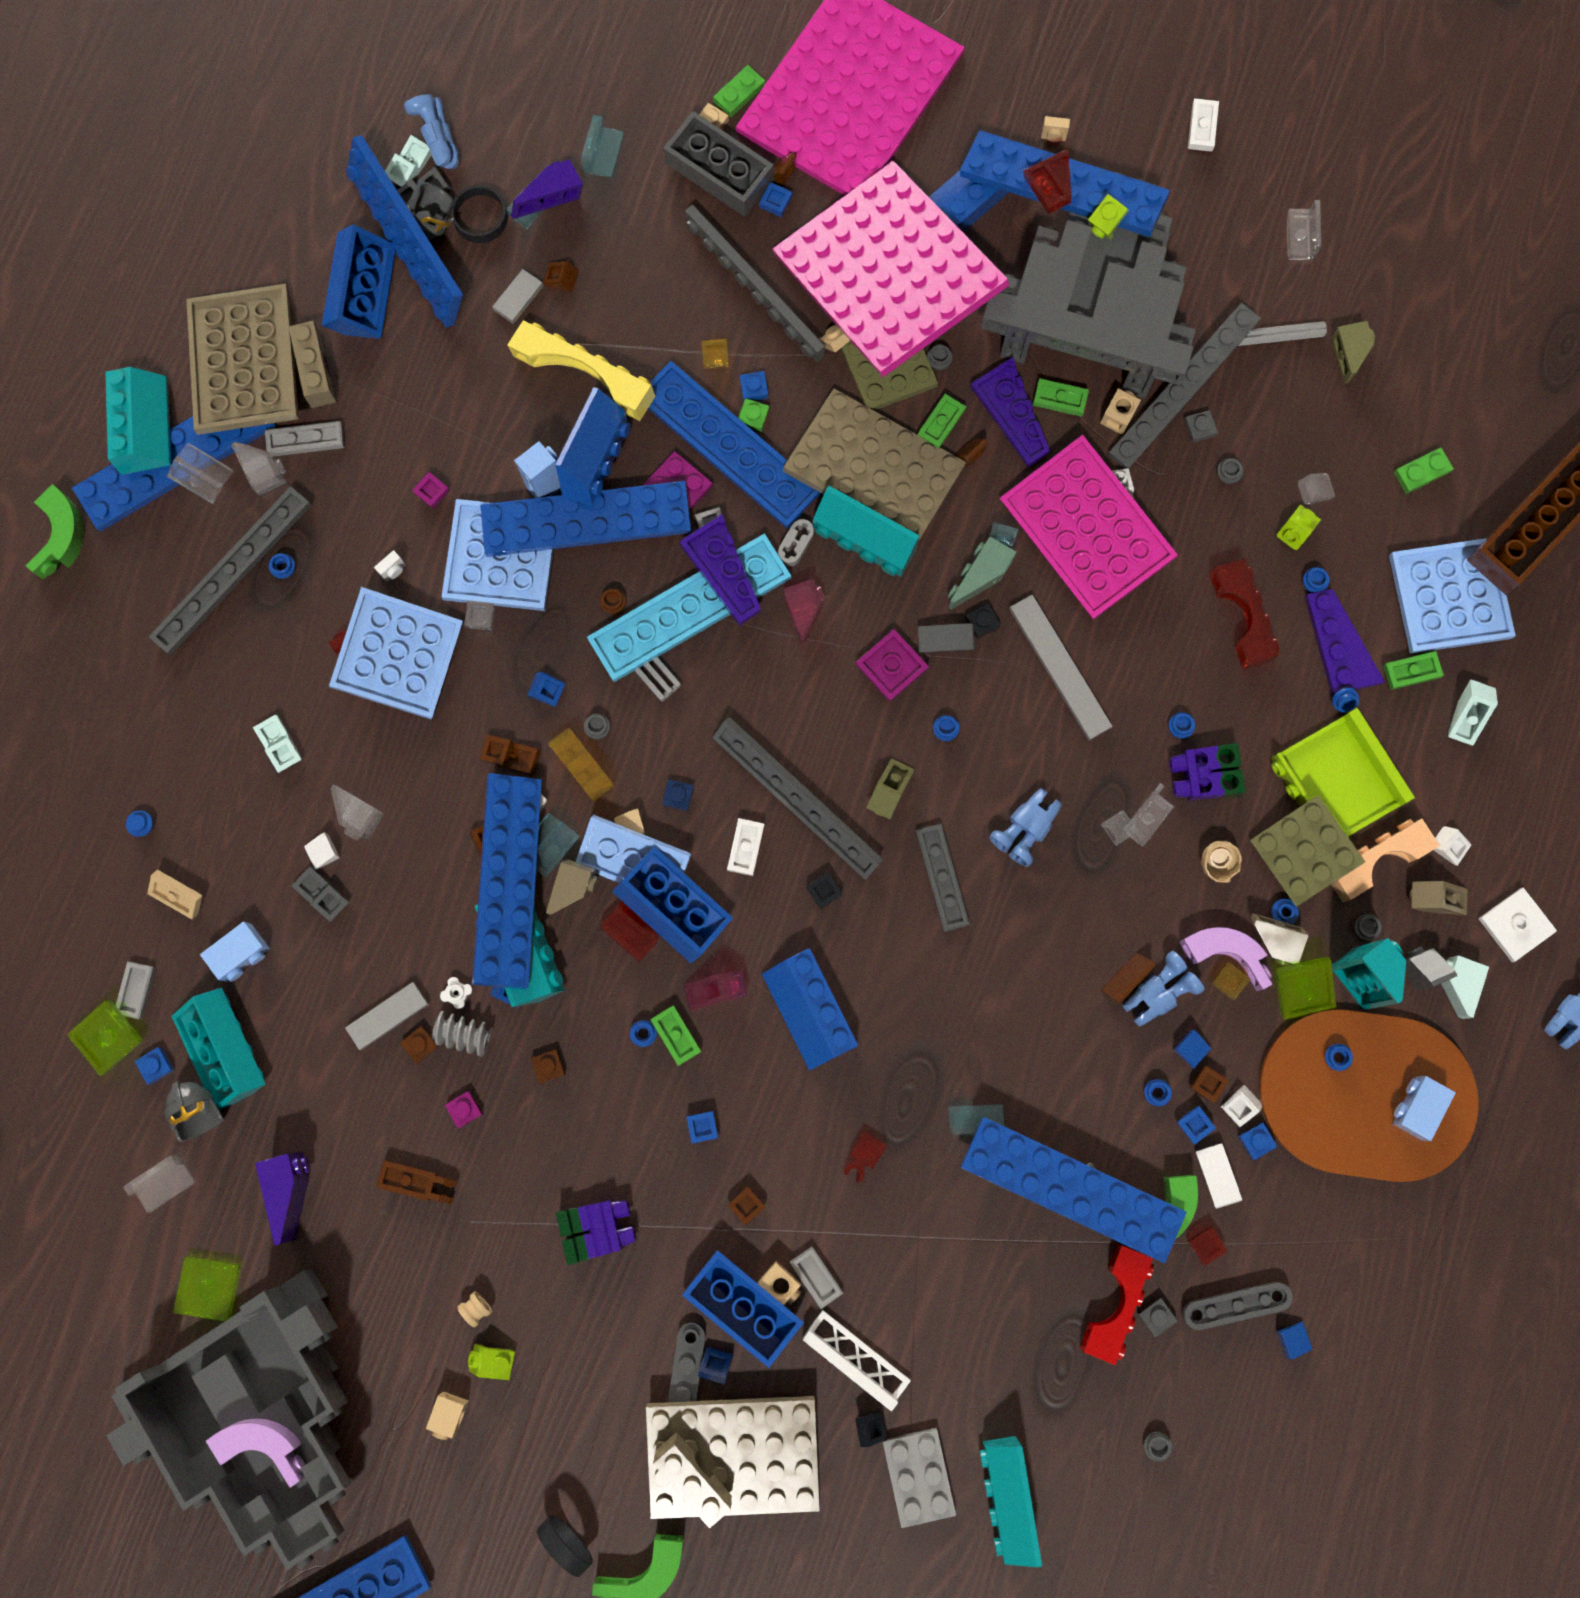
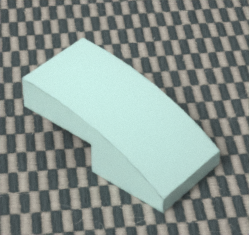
[385,135,431,187]
[253,714,302,773]

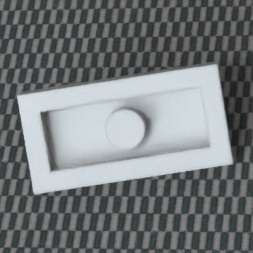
[1188,98,1219,152]
[727,818,765,876]

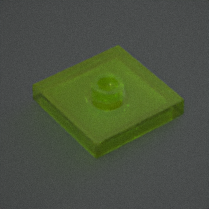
[1275,956,1336,1020]
[67,999,144,1076]
[173,1256,241,1321]

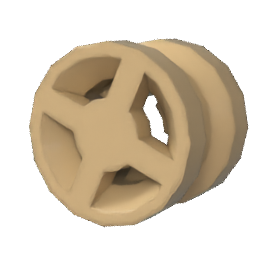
[457,1291,492,1328]

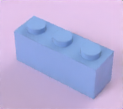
[514,441,561,498]

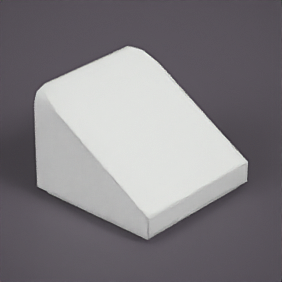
[1434,826,1472,866]
[304,832,340,870]
[1221,1085,1262,1127]

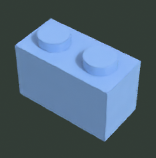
[200,921,270,982]
[1393,1076,1456,1141]

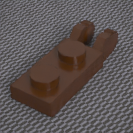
[376,1160,458,1204]

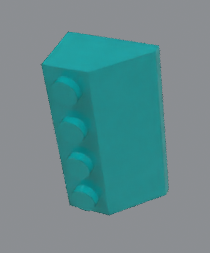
[106,367,171,475]
[813,486,920,577]
[475,902,565,1007]
[1329,938,1406,1010]
[172,988,266,1111]
[979,1436,1042,1567]

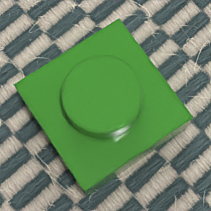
[738,398,770,433]

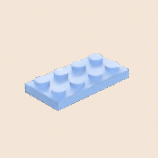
[576,815,692,883]

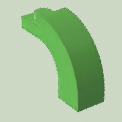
[26,484,84,580]
[1163,1175,1198,1238]
[592,1533,684,1598]

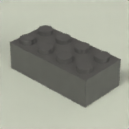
[663,111,774,217]

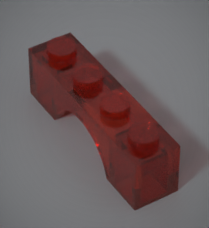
[1209,559,1279,670]

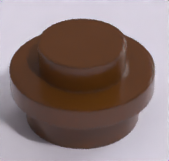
[600,588,626,614]

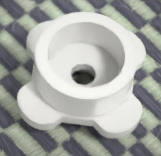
[440,977,472,1009]

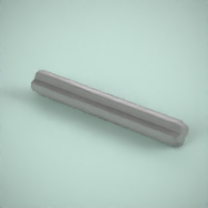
[1239,321,1327,346]

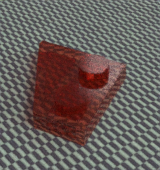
[1023,149,1072,214]
[600,901,657,963]

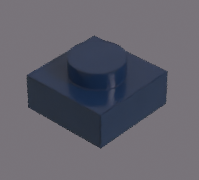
[662,779,694,812]
[698,1347,733,1385]

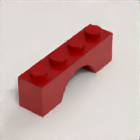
[1080,1244,1154,1365]

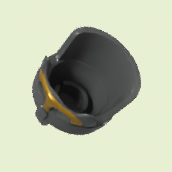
[406,182,455,242]
[164,1081,224,1142]

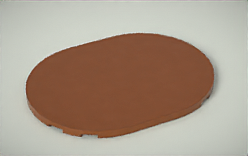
[1259,1010,1479,1182]

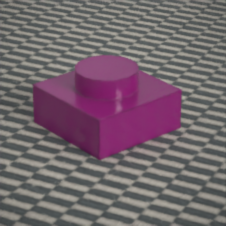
[412,472,450,509]
[445,1091,483,1129]

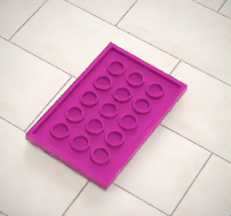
[1000,435,1178,620]

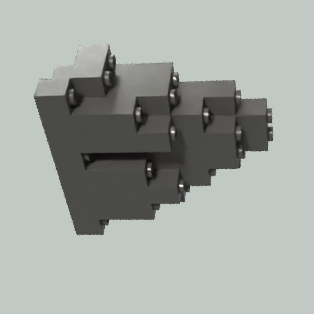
[981,172,1196,398]
[106,1267,351,1570]

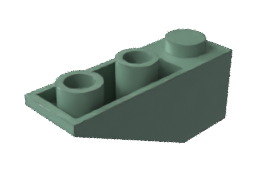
[947,537,1017,610]

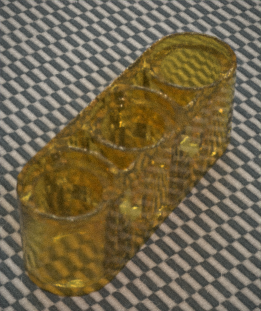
[548,727,614,802]

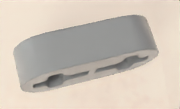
[778,519,814,567]

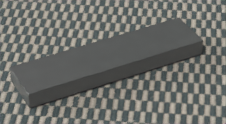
[915,823,970,933]

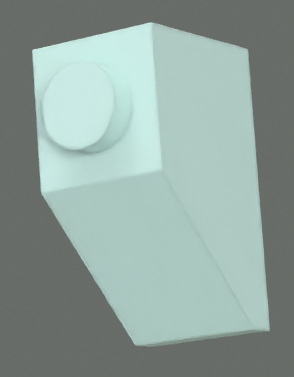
[1448,679,1498,746]
[1441,956,1489,1019]

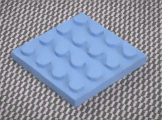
[441,499,554,611]
[1389,538,1516,654]
[329,587,463,720]

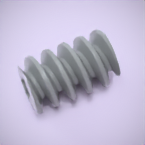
[432,1011,493,1057]

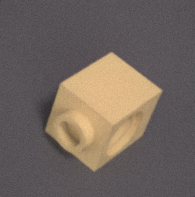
[1100,389,1141,435]
[757,1261,801,1305]
[426,1391,469,1440]

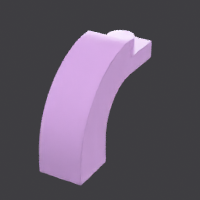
[1179,928,1272,991]
[206,1419,305,1487]

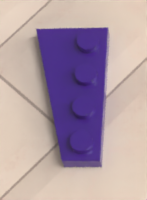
[970,357,1050,467]
[679,514,761,626]
[1305,589,1385,695]

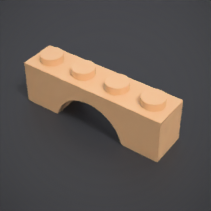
[1332,819,1440,903]

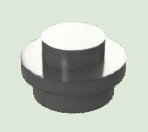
[927,345,952,370]
[1217,458,1243,484]
[584,713,610,740]
[1354,914,1382,941]
[1143,1432,1172,1462]

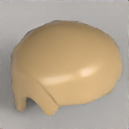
[1201,841,1242,883]

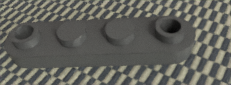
[1182,1282,1293,1330]
[668,1322,706,1402]

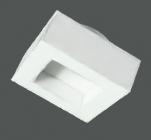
[374,550,406,582]

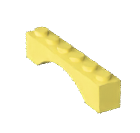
[508,320,656,421]

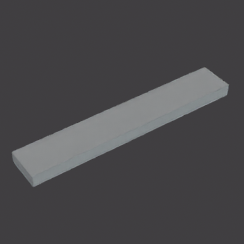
[1009,595,1113,741]

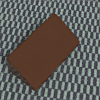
[1101,954,1156,1004]

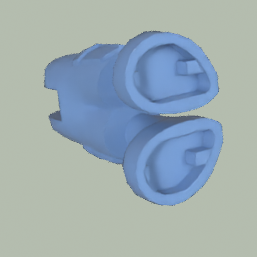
[404,94,459,169]
[989,788,1062,867]
[1122,950,1205,1027]
[1544,975,1580,1050]

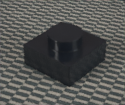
[965,603,1001,640]
[806,872,843,910]
[855,1411,887,1447]

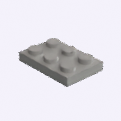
[883,1428,956,1528]

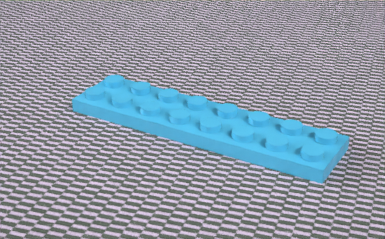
[587,533,791,682]

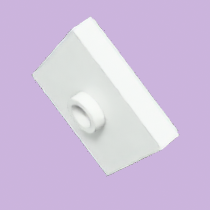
[1479,887,1557,962]

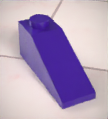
[511,160,583,219]

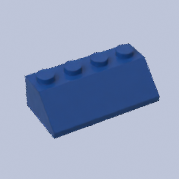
[929,170,1009,232]
[322,224,396,339]
[555,387,630,505]
[612,846,733,963]
[762,948,858,1071]
[682,1250,804,1368]

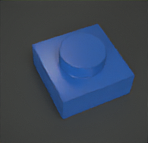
[759,182,792,218]
[739,371,769,401]
[134,1047,174,1085]
[1176,1106,1216,1145]
[686,1111,719,1144]
[1238,1123,1278,1160]

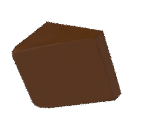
[774,153,796,187]
[543,261,578,292]
[955,438,987,467]

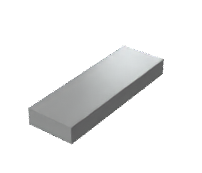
[265,421,345,457]
[345,982,429,1050]

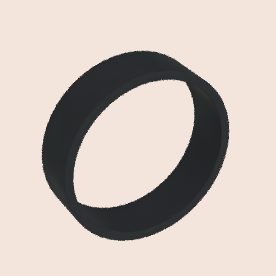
[451,185,508,243]
[537,1515,593,1577]

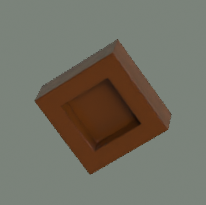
[400,1026,439,1064]
[531,1049,566,1084]
[1190,1065,1229,1104]
[728,1186,766,1226]

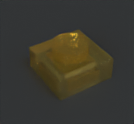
[701,339,729,369]
[1211,962,1250,1000]

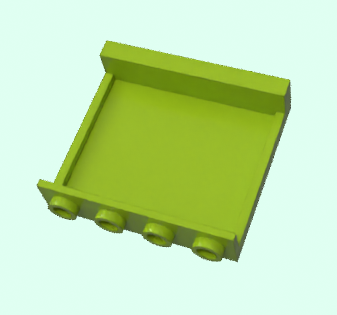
[1270,708,1415,836]

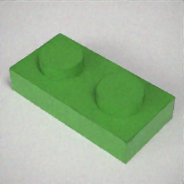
[713,65,765,118]
[1033,378,1089,417]
[917,394,966,448]
[1393,448,1454,494]
[1383,651,1444,690]
[650,1005,701,1066]

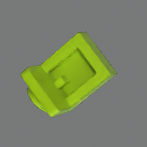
[1088,194,1129,240]
[1277,504,1321,550]
[468,1343,515,1380]

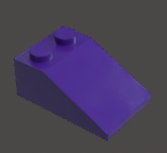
[255,1152,310,1246]

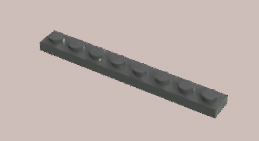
[685,204,825,362]
[1108,303,1261,469]
[149,486,312,656]
[713,717,883,880]

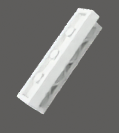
[803,1310,911,1412]

